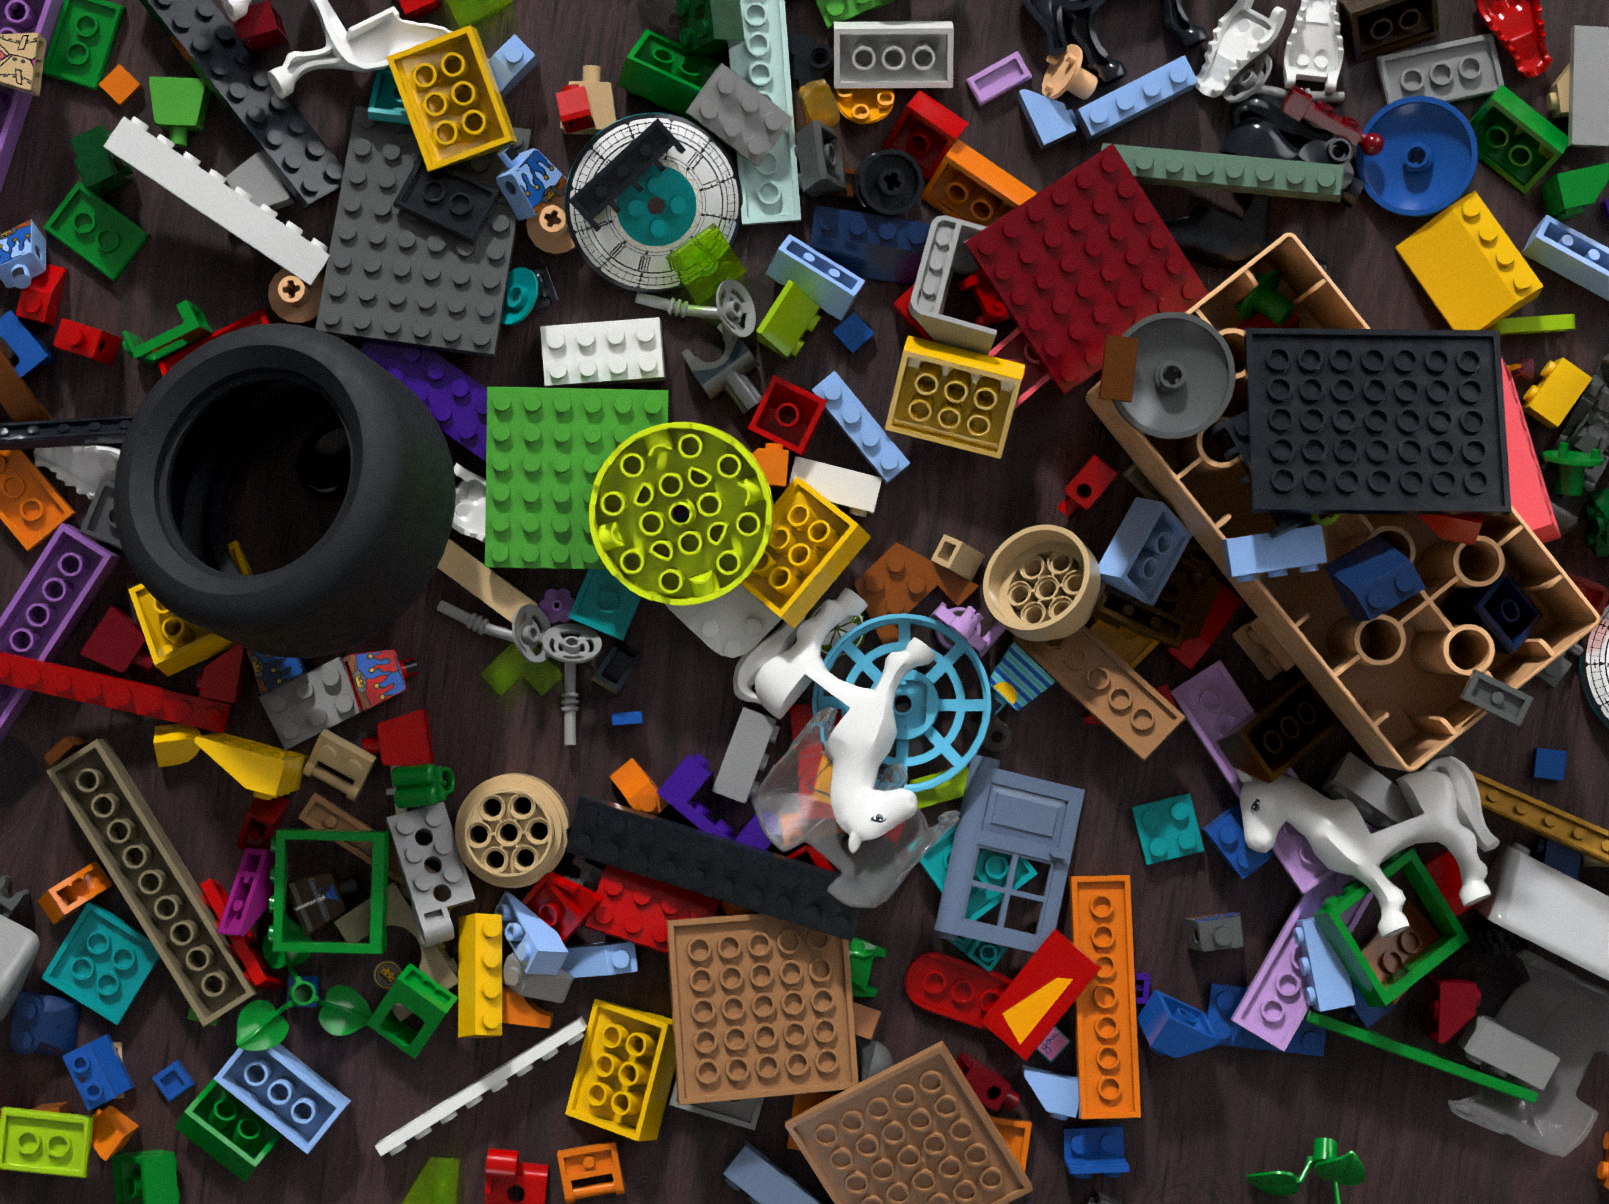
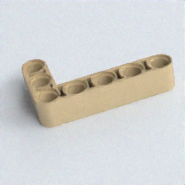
[437,538,538,626]

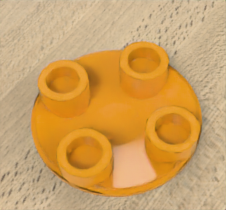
[836,88,895,124]

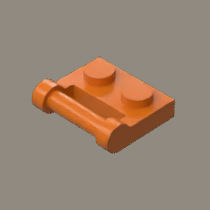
[557,1140,626,1204]

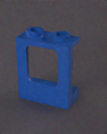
[0,310,56,379]
[62,1033,135,1111]

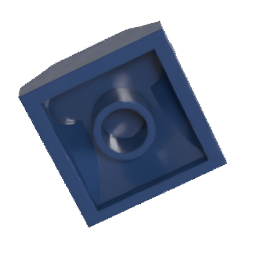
[10,990,81,1057]

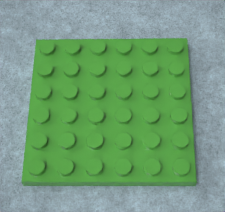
[485,386,668,569]

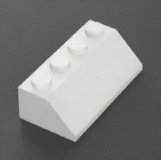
[834,21,954,89]

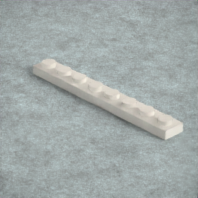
[375,1016,587,1156]

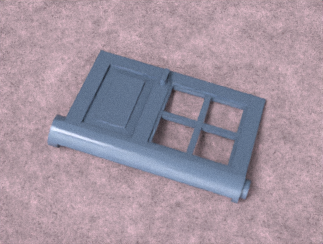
[934,755,1085,953]

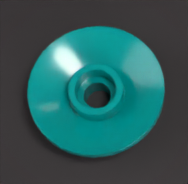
[501,267,538,325]

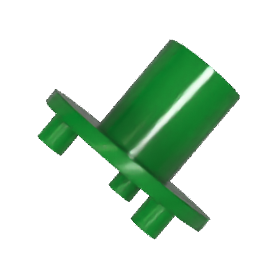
[1234,269,1296,327]
[1542,442,1604,496]

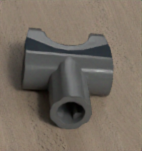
[681,323,762,416]

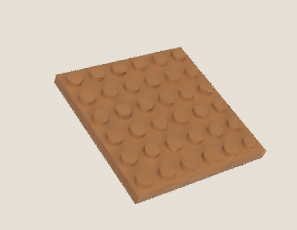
[666,913,859,1105]
[785,1040,1033,1204]

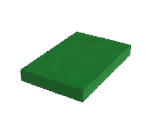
[42,0,126,92]
[43,181,151,283]

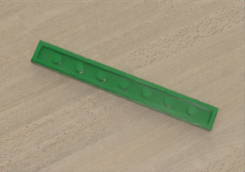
[1303,1008,1538,1104]

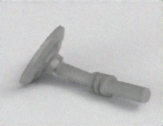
[1222,52,1345,104]
[635,279,756,338]
[437,600,553,663]
[542,623,602,746]

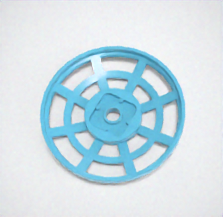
[812,613,992,793]

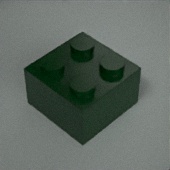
[676,0,745,57]

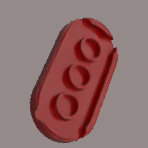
[904,951,1012,1031]

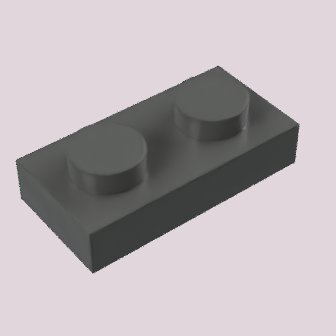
[1460,669,1534,726]

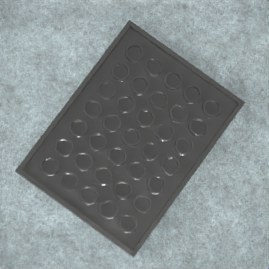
[315,106,532,358]

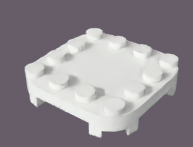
[666,584,781,658]

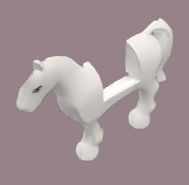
[221,0,489,99]
[733,588,937,853]
[1237,755,1499,939]

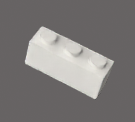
[788,456,882,518]

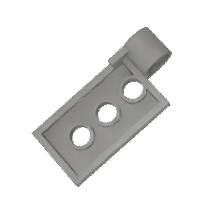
[385,801,476,948]

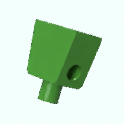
[149,76,212,147]

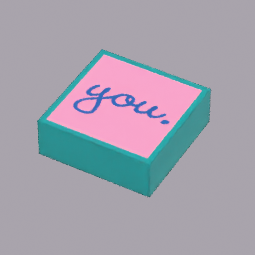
[1037,1026,1071,1063]

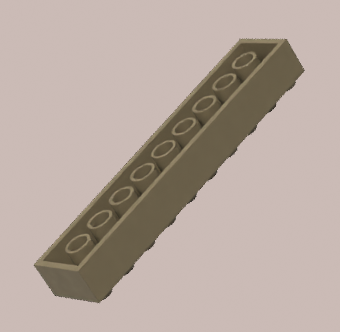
[46,739,262,1027]

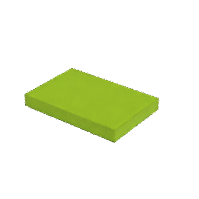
[0,1107,94,1178]

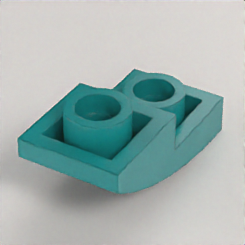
[947,935,1008,972]

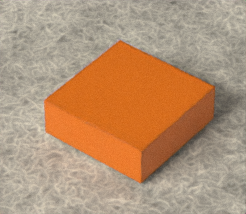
[99,64,143,107]

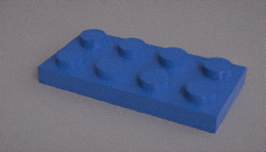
[1206,982,1329,1056]

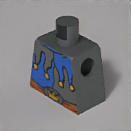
[1184,911,1244,952]

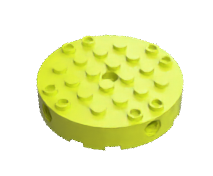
[589,422,773,606]

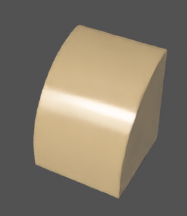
[931,534,985,582]

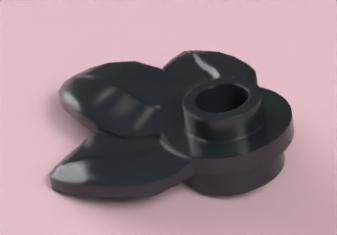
[787,34,834,92]
[1297,137,1354,190]

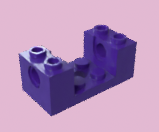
[656,753,781,850]

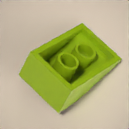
[756,280,821,360]

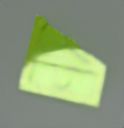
[402,1156,461,1204]

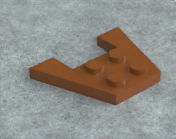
[853,542,979,656]

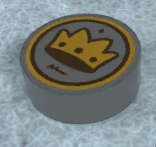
[373,959,404,990]

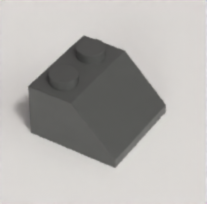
[794,120,847,198]

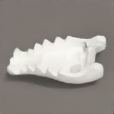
[1195,0,1286,98]
[1283,0,1344,94]
[33,445,121,499]
[452,463,486,543]

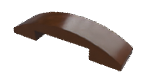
[0,344,54,422]

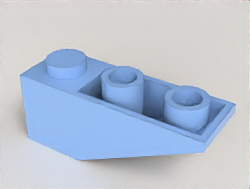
[494,892,569,975]

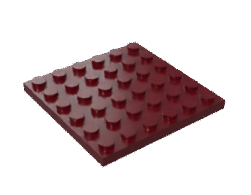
[963,143,1209,395]

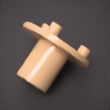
[1042,44,1098,100]
[526,195,575,254]
[268,268,324,324]

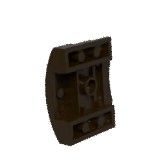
[1092,538,1220,650]

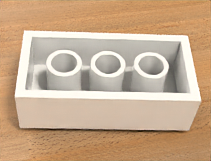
[540,317,666,388]

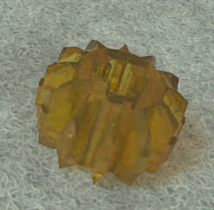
[798,79,840,127]

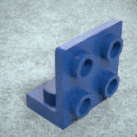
[1062,1125,1130,1179]

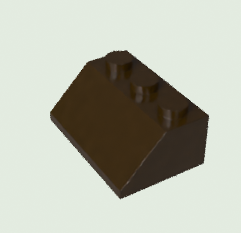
[1338,0,1440,63]

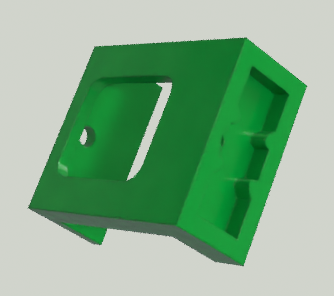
[122,300,213,365]
[367,963,458,1059]

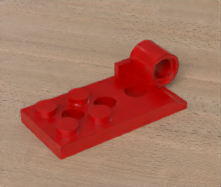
[485,1148,549,1204]

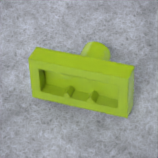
[909,766,969,809]

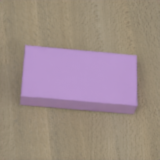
[966,51,1032,107]

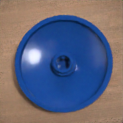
[1356,96,1479,217]

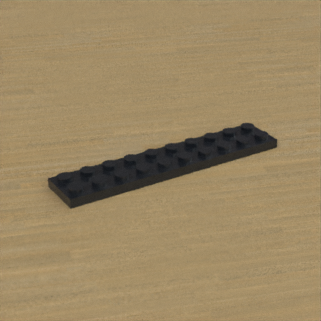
[139,0,344,210]
[566,793,869,941]

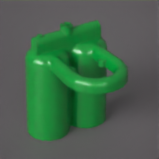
[391,763,455,808]

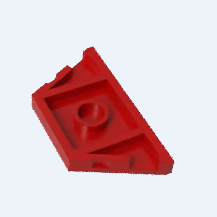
[521,872,604,944]

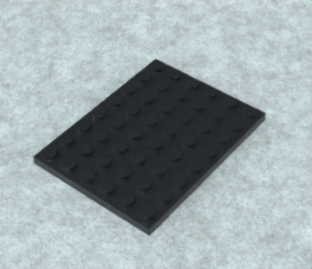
[1244,328,1512,516]

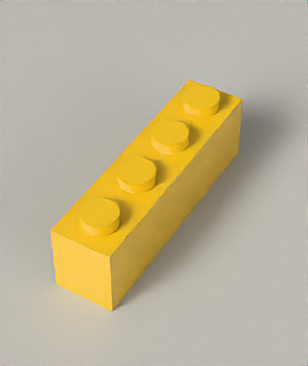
[458,913,502,1038]

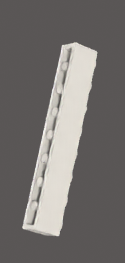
[103,116,330,286]

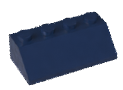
[810,205,931,286]

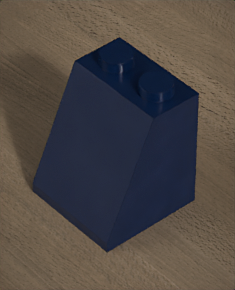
[1323,535,1426,621]
[1442,569,1544,654]

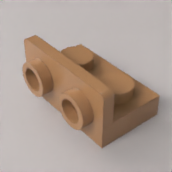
[1232,616,1296,680]

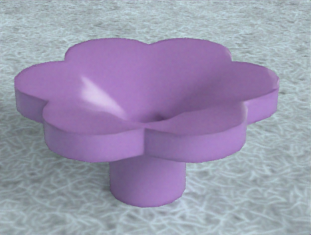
[539,588,575,623]

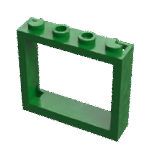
[268,828,390,954]
[1313,848,1470,1008]

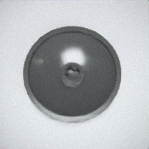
[1112,312,1236,439]

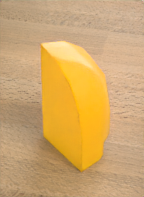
[153,724,201,767]

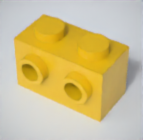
[1522,358,1592,429]

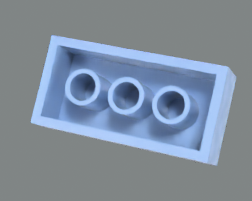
[214,1043,351,1154]

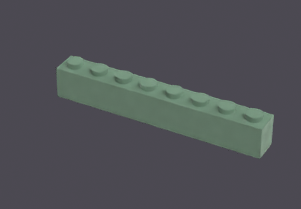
[1101,143,1344,202]

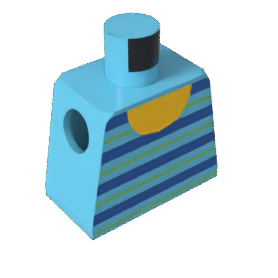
[988,642,1056,715]

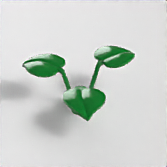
[236,915,372,1051]
[1246,1137,1366,1204]

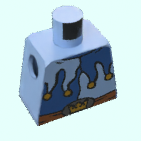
[496,143,567,221]
[0,219,46,289]

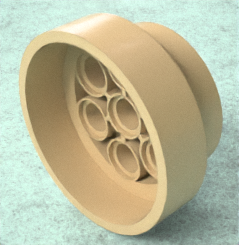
[983,525,1101,641]
[455,773,571,888]

